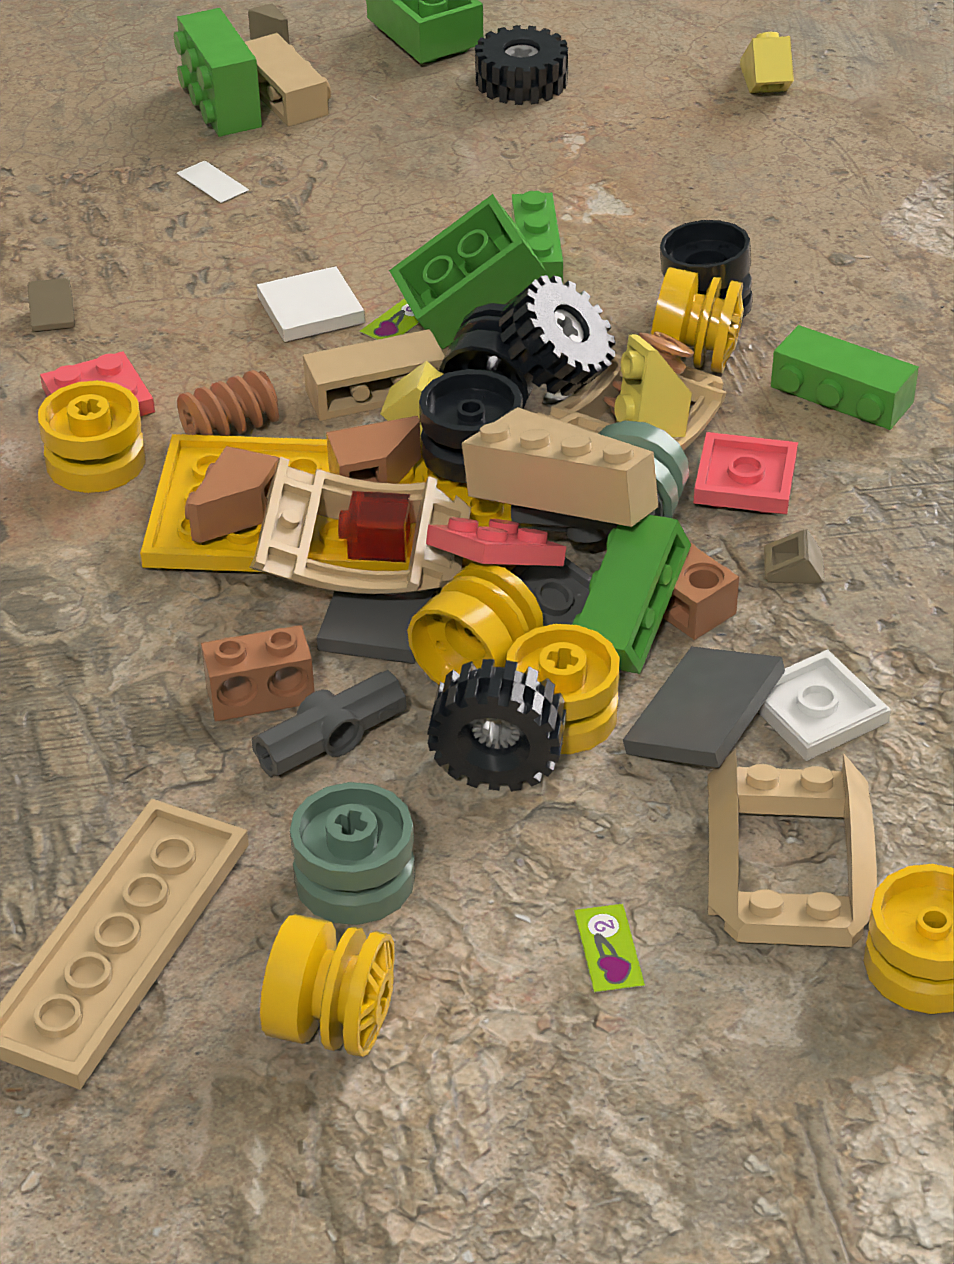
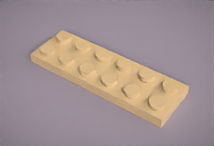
[0,798,249,1090]

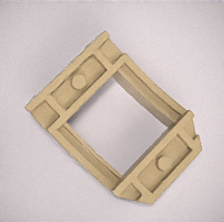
[536,354,726,450]
[250,457,471,594]
[707,749,877,947]

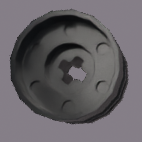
[660,220,753,319]
[439,303,535,409]

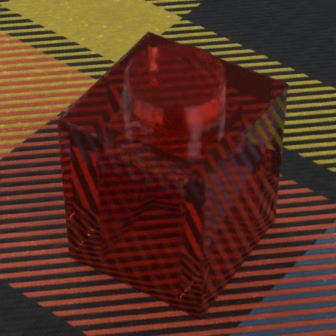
[338,491,412,563]

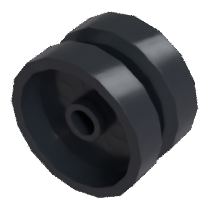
[419,369,523,483]

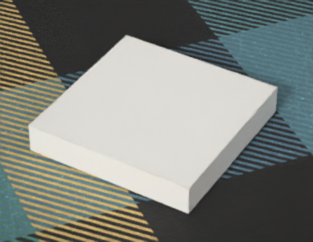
[257,266,365,342]
[758,649,891,761]

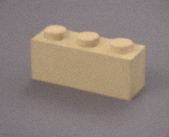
[245,33,331,127]
[303,329,445,421]

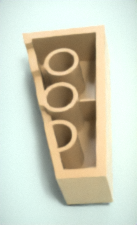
[462,407,658,527]

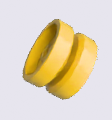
[38,380,146,493]
[506,624,620,754]
[863,864,954,1014]

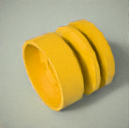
[651,267,744,373]
[407,562,543,685]
[260,914,395,1057]

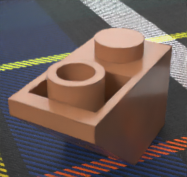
[326,416,421,484]
[185,446,279,543]

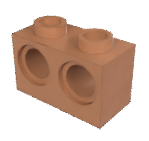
[663,543,739,640]
[201,625,315,722]

